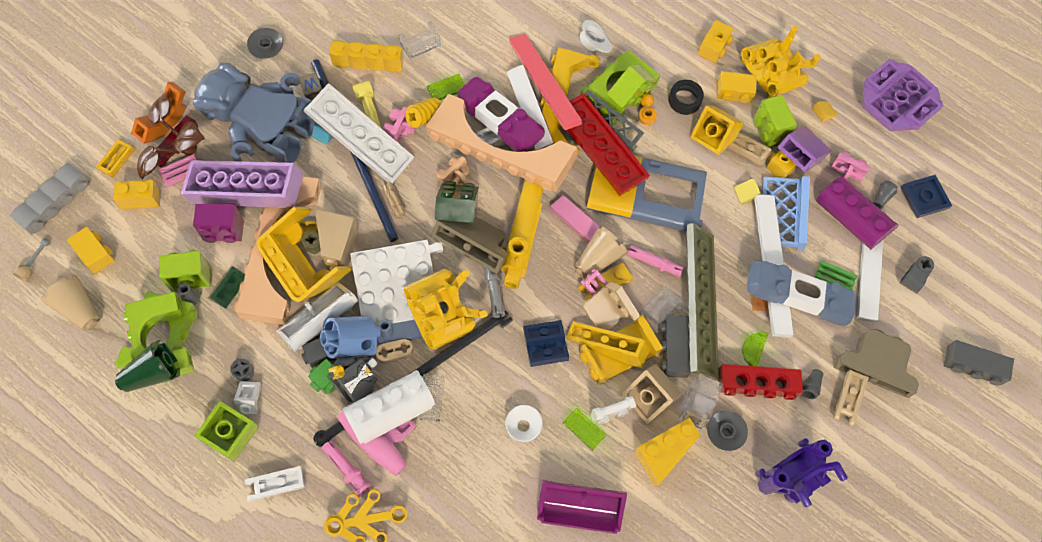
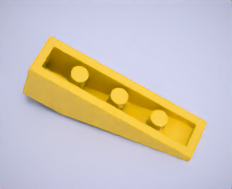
[566,321,649,368]

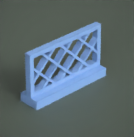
[759,176,810,251]

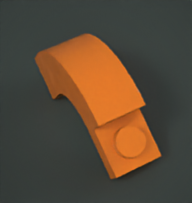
[131,82,186,144]

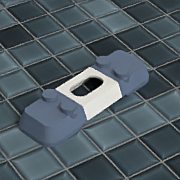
[747,260,856,326]

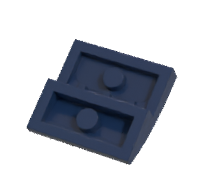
[523,320,569,367]

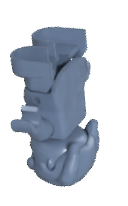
[193,63,318,163]

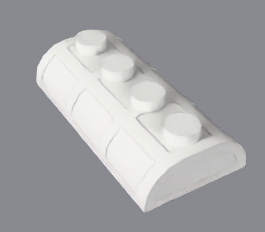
[276,282,358,352]
[342,370,435,444]

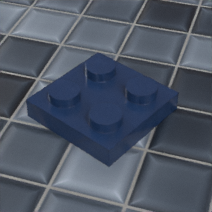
[901,174,952,218]

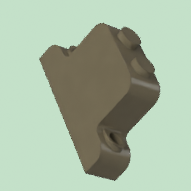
[431,216,507,274]
[833,329,919,398]

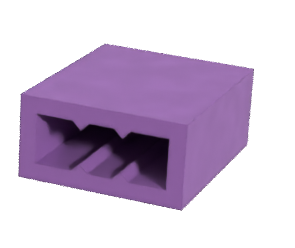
[778,127,832,172]

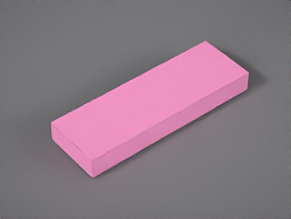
[550,195,600,243]

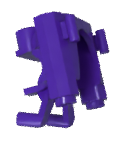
[755,438,848,508]

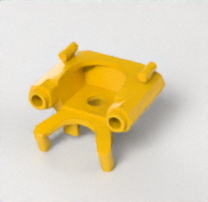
[741,25,821,98]
[403,269,487,350]

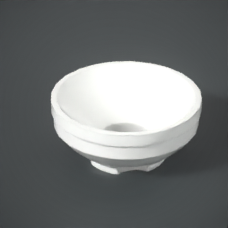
[505,405,543,443]

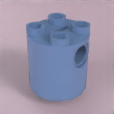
[320,316,381,358]

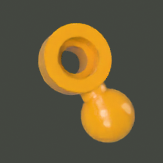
[638,93,657,125]

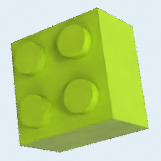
[607,65,656,108]
[753,95,797,148]
[159,250,211,292]
[194,401,259,462]

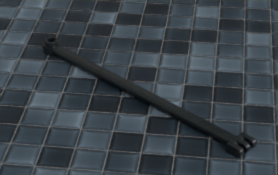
[313,311,513,448]

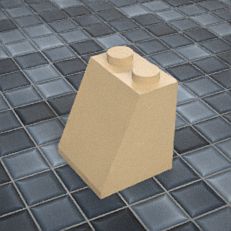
[315,209,359,271]

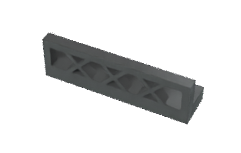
[585,90,644,152]

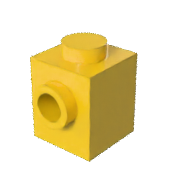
[766,150,797,178]

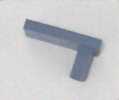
[378,320,423,345]

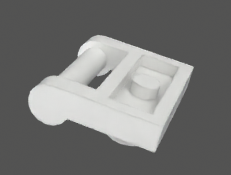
[590,396,636,424]

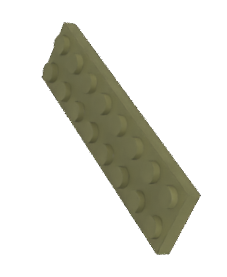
[686,223,719,381]

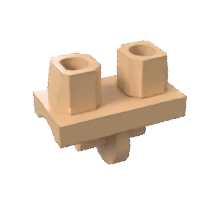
[436,156,471,185]

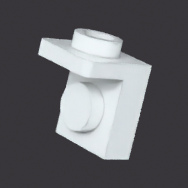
[234,381,261,414]

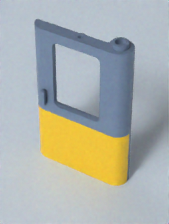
[587,156,707,232]

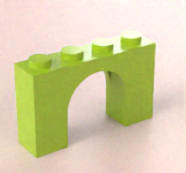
[581,50,660,126]
[114,291,198,383]
[124,291,195,376]

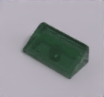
[207,266,245,309]

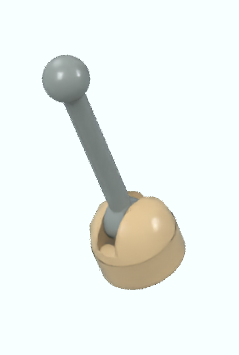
[12,239,49,282]

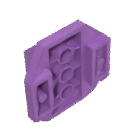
[863,59,943,131]

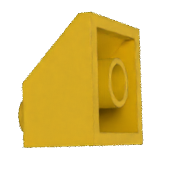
[690,105,744,155]

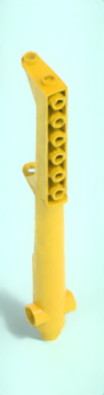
[501,47,600,289]

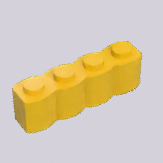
[329,40,403,72]

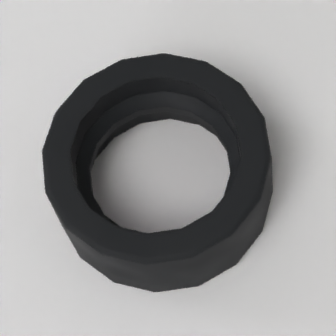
[668,79,704,115]

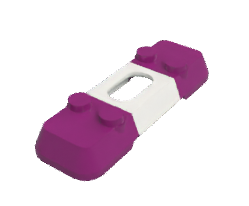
[457,77,545,152]

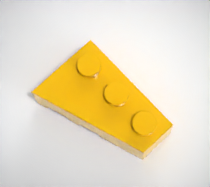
[634,417,701,487]

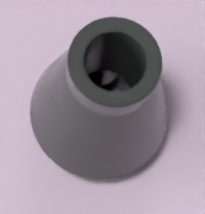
[873,181,898,209]
[178,283,200,305]
[802,369,824,399]

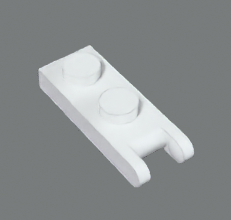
[244,466,305,501]

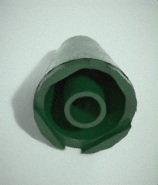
[115,340,180,392]

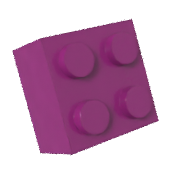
[193,204,244,243]

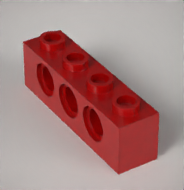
[718,364,803,400]

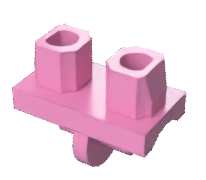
[383,107,415,142]
[831,151,870,182]

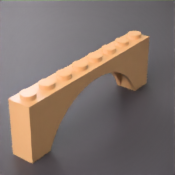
[426,94,578,192]
[234,176,322,325]

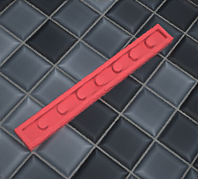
[509,33,582,130]

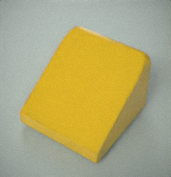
[813,101,837,122]

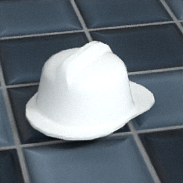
[580,20,612,53]

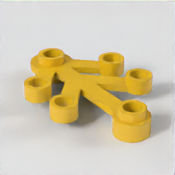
[324,489,407,542]

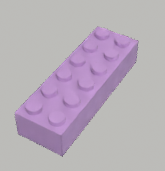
[181,160,303,208]

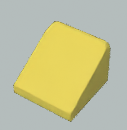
[734,179,760,204]

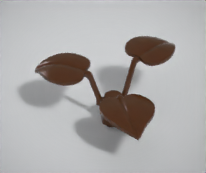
[137,94,205,179]

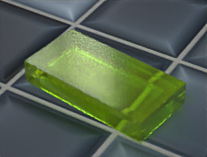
[427,74,465,100]
[563,408,606,451]

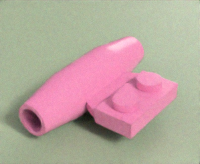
[337,411,417,476]

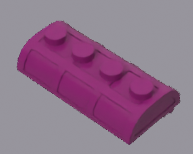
[816,176,899,250]
[537,480,627,534]

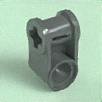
[900,256,934,294]

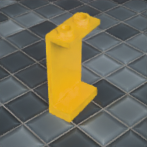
[579,315,663,385]

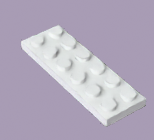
[304,83,414,184]

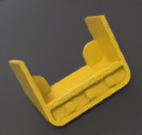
[257,206,352,302]

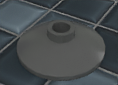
[247,28,283,59]
[707,411,748,451]

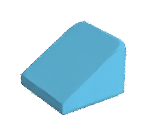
[312,124,333,145]

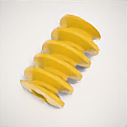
[405,98,442,128]

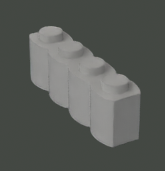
[10,163,89,235]

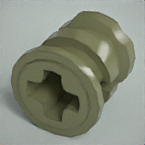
[301,231,321,254]

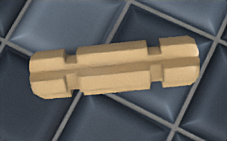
[382,183,405,217]

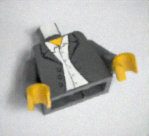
[327,357,377,405]

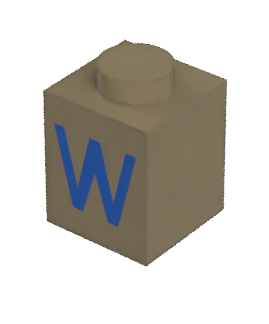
[299,72,322,100]

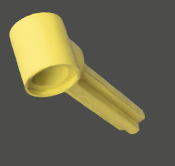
[352,80,382,129]

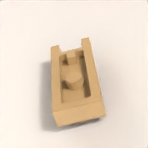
[727,132,772,165]
[833,370,869,426]

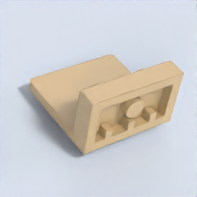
[582,281,640,330]

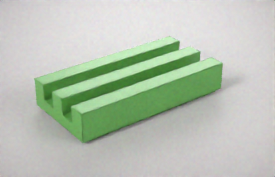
[814,261,858,290]

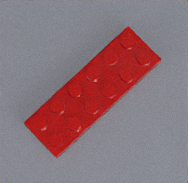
[567,93,650,196]

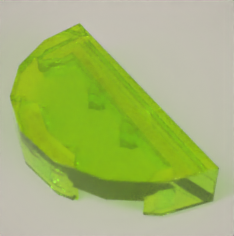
[742,332,768,366]

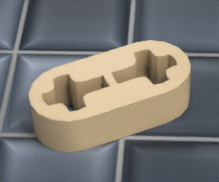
[376,339,413,363]

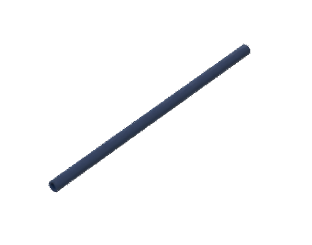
[311,59,399,242]

